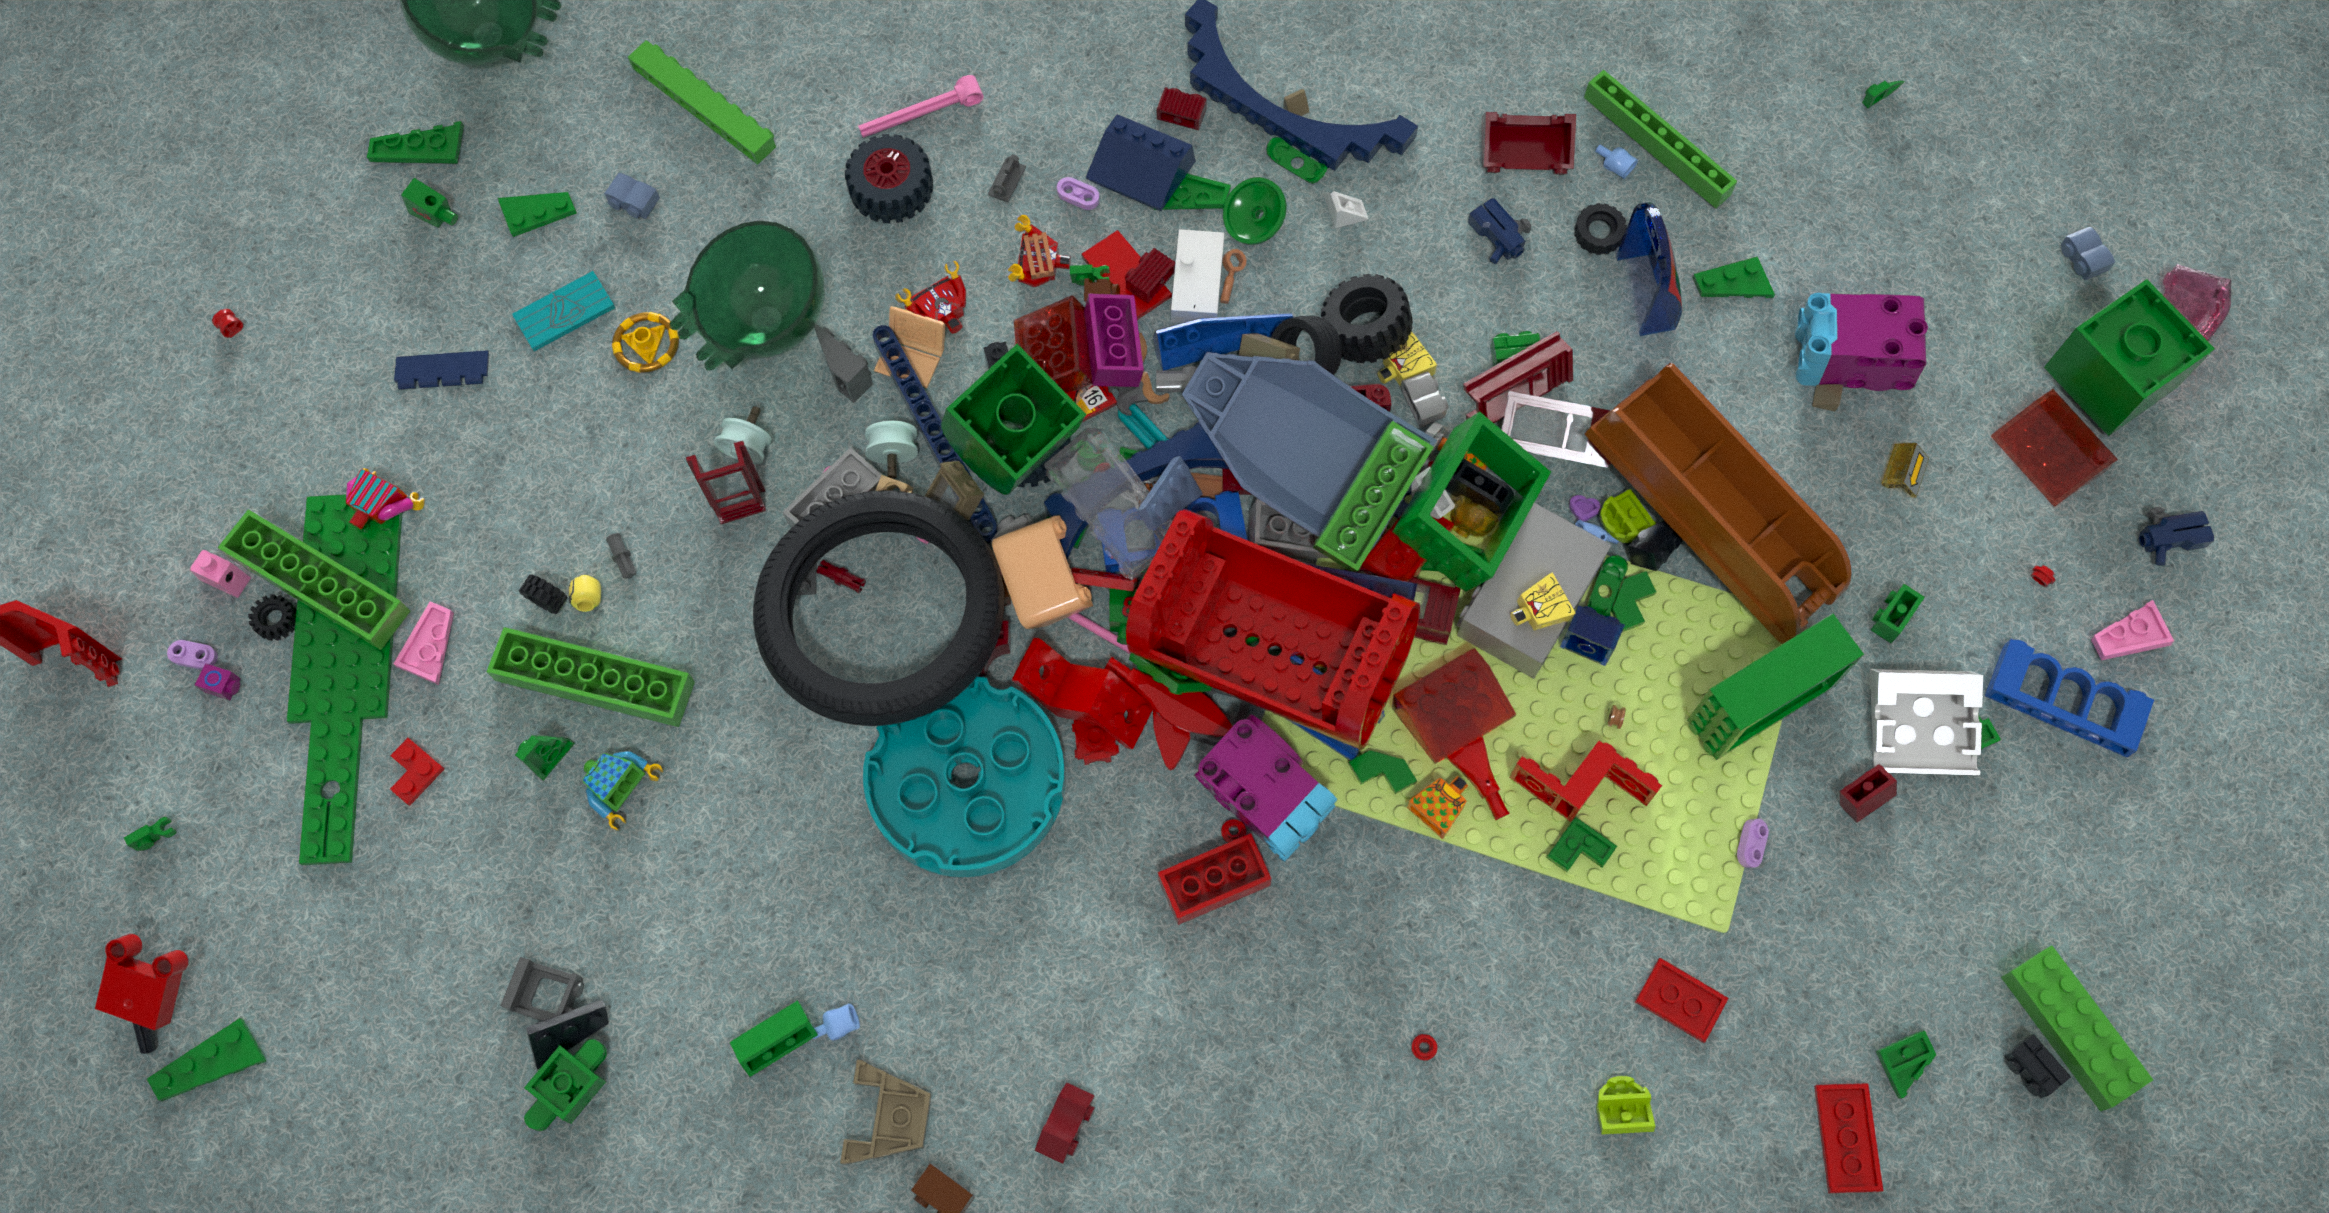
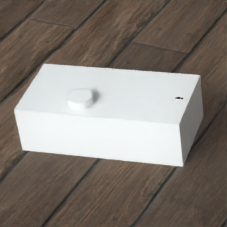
[1171,229,1224,323]

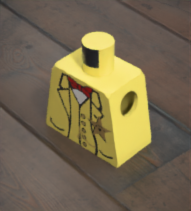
[1377,332,1437,386]
[1510,572,1576,630]

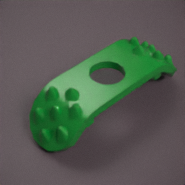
[1266,137,1327,184]
[1586,555,1628,622]

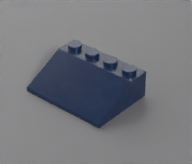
[1086,114,1196,211]

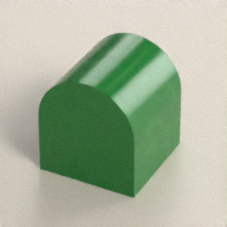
[941,344,1087,495]

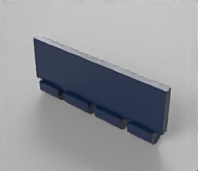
[394,350,489,390]

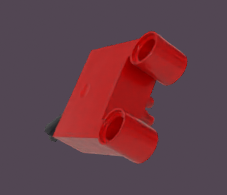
[95,933,189,1054]

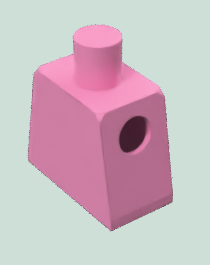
[190,550,251,598]

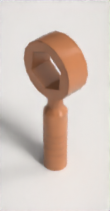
[1220,249,1247,304]

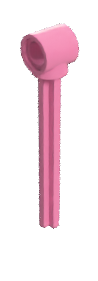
[858,75,984,138]

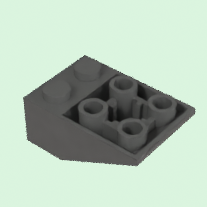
[814,324,873,403]

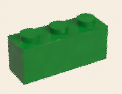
[730,1000,818,1077]

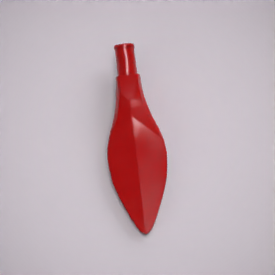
[1104,657,1233,737]
[1428,689,1510,821]
[1153,710,1191,771]

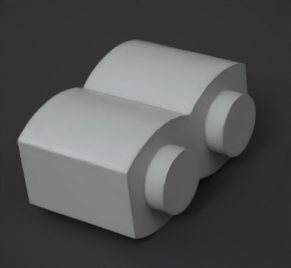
[1400,371,1448,427]

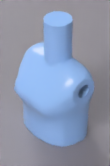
[1595,144,1638,179]
[1575,520,1619,544]
[813,1003,860,1041]

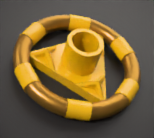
[612,312,679,373]

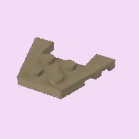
[840,1060,931,1165]

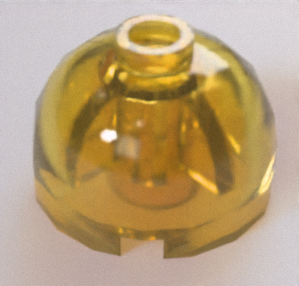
[1450,494,1499,539]

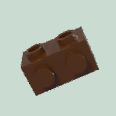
[911,1164,975,1213]

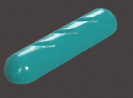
[1117,404,1169,450]

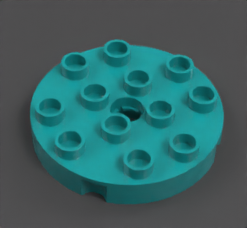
[863,677,1066,877]

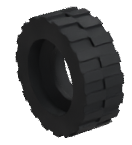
[1574,203,1627,255]

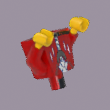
[1008,215,1071,287]
[895,261,966,334]

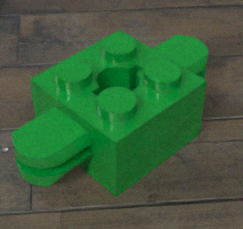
[524,1039,608,1131]

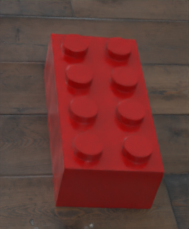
[1158,833,1272,925]

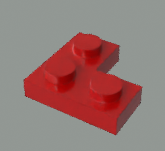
[390,737,445,806]

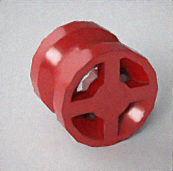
[212,309,243,338]

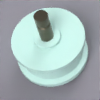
[714,406,772,464]
[865,421,918,479]

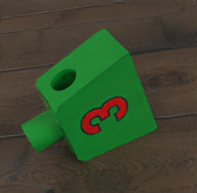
[401,178,458,228]
[1109,588,1137,645]

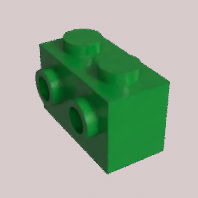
[1870,584,1925,643]

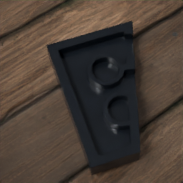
[526,999,609,1070]

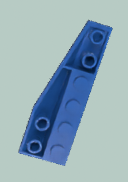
[1153,313,1293,371]

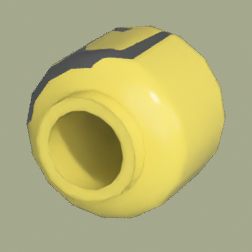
[569,575,601,612]

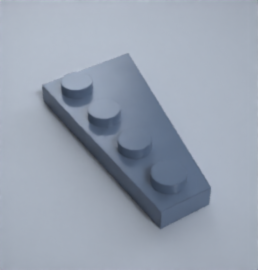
[1137,456,1203,530]

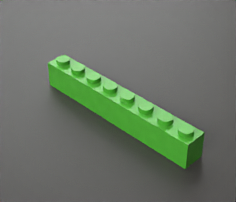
[628,40,776,165]
[1584,70,1737,209]

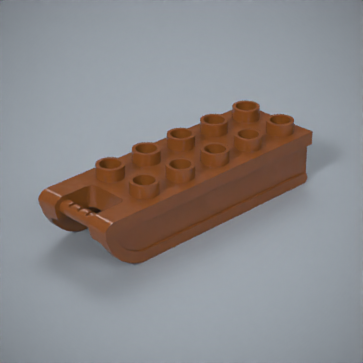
[1585,363,1852,644]

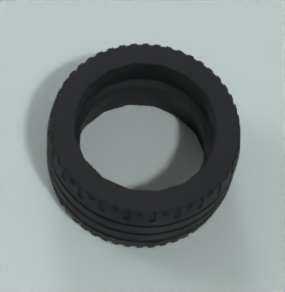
[1271,316,1342,375]

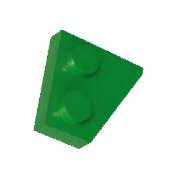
[1875,1030,1936,1099]

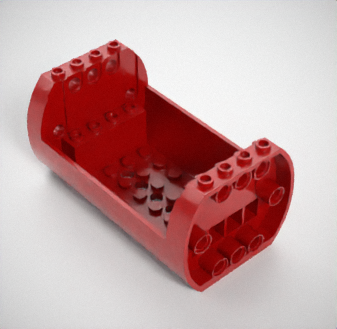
[1126,509,1420,750]

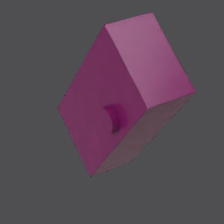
[1084,294,1144,387]

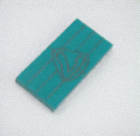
[512,271,615,352]

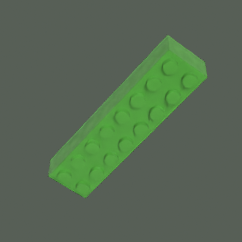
[217,509,410,650]
[486,627,695,727]

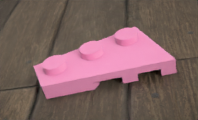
[2091,600,2174,661]
[394,601,454,685]

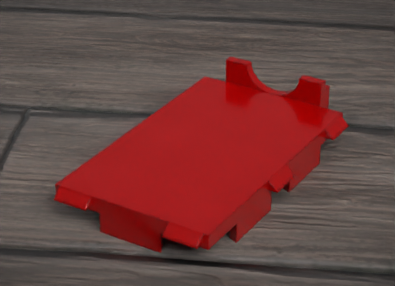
[1072,720,1119,765]

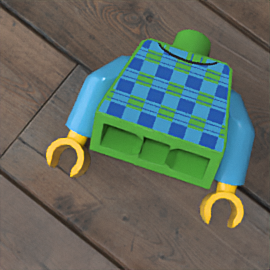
[583,751,663,831]

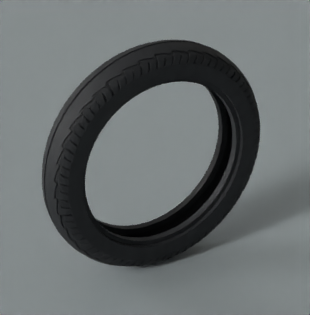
[753,490,1004,726]

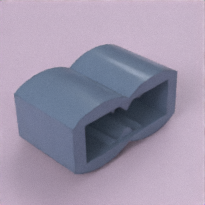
[604,173,660,219]
[2061,227,2115,280]

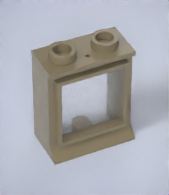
[925,461,984,521]

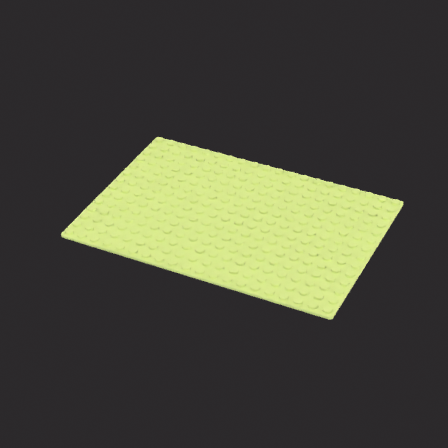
[1262,495,1805,933]

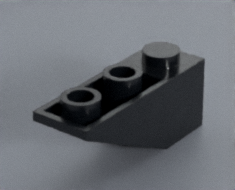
[1628,520,1683,571]

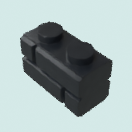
[2004,1034,2071,1099]

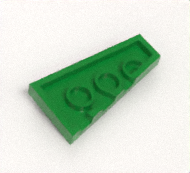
[367,121,464,164]
[147,1018,267,1101]

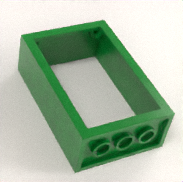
[1392,412,1551,592]
[1687,614,1864,760]

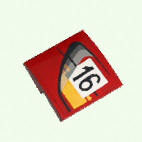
[1059,370,1117,422]

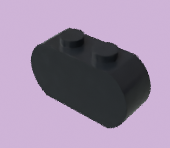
[1445,459,1514,518]

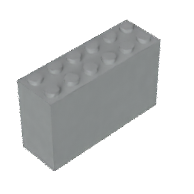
[1456,503,1611,679]

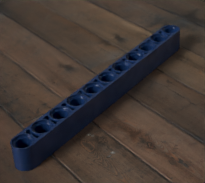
[872,325,998,544]

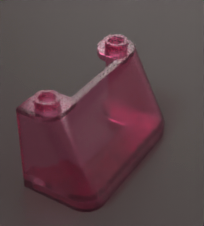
[2163,264,2231,341]

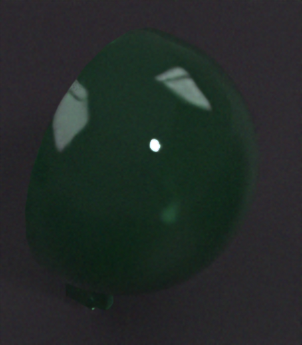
[400,0,562,65]
[669,220,825,371]

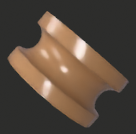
[1608,705,1626,729]

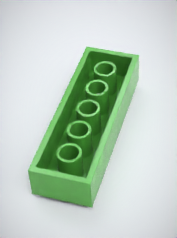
[1312,421,1434,572]
[2001,945,2153,1112]

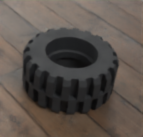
[1321,274,1413,364]

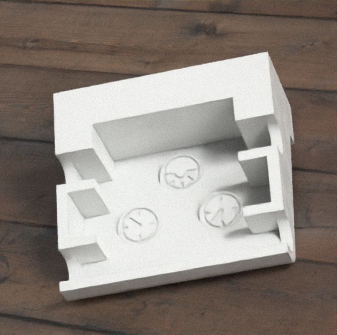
[1869,669,1983,775]

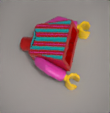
[346,468,425,530]

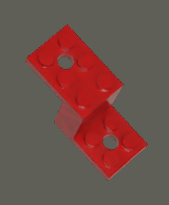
[1012,638,1153,750]
[1509,741,1662,822]

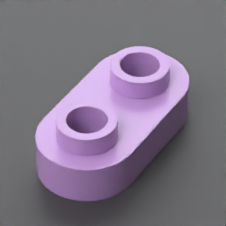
[1057,177,1099,210]
[167,640,218,670]
[1737,819,1769,868]

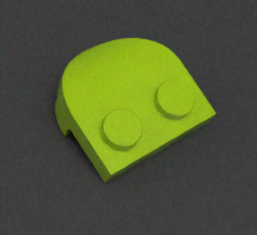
[1600,489,1656,543]
[1596,1076,1655,1135]

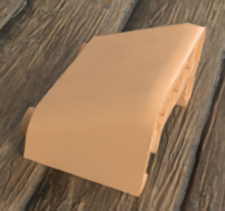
[992,516,1093,629]

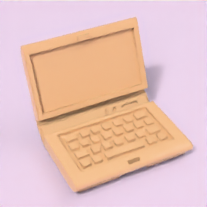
[874,306,945,388]

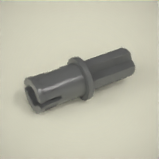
[606,533,636,579]

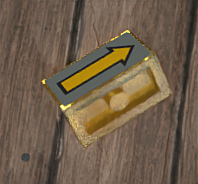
[1882,443,1929,498]

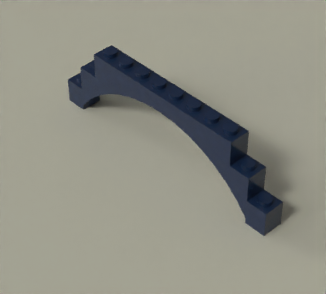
[1185,0,1418,171]
[1044,422,1229,561]

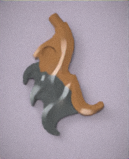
[1108,333,1170,416]

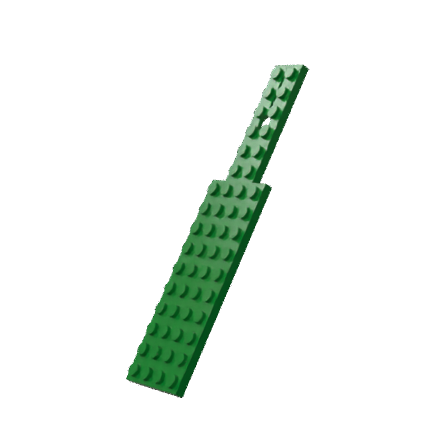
[287,494,403,865]

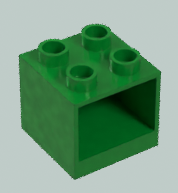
[2044,279,2215,436]

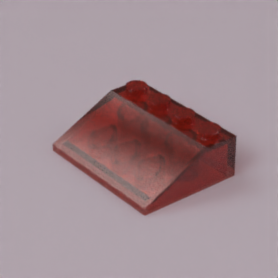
[1014,295,1093,392]
[1991,389,2118,507]
[1392,647,1516,764]

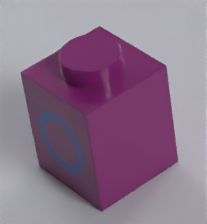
[195,663,241,701]

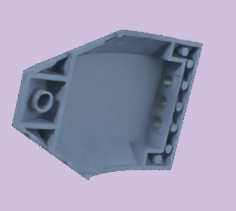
[1182,352,1437,553]

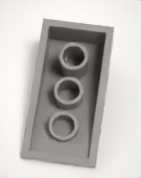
[783,447,882,527]
[1248,499,1328,558]

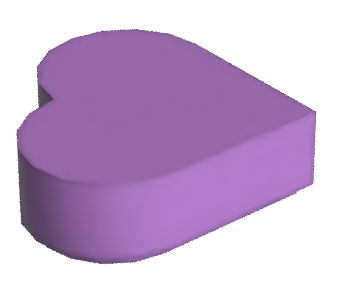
[1569,495,1601,522]

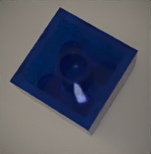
[1560,605,1625,666]

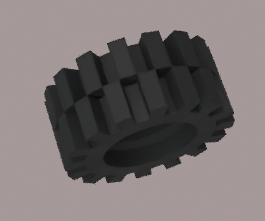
[519,574,567,614]
[248,594,297,641]

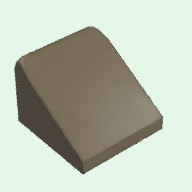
[1283,89,1309,116]
[1812,384,1843,412]

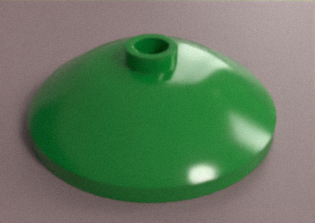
[1223,177,1287,245]

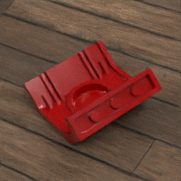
[0,600,122,687]

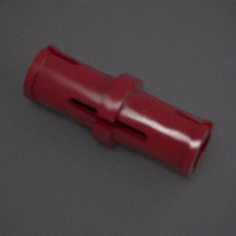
[817,559,866,593]

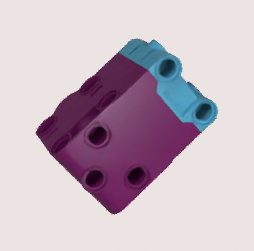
[1795,293,1928,391]
[1194,714,1337,862]

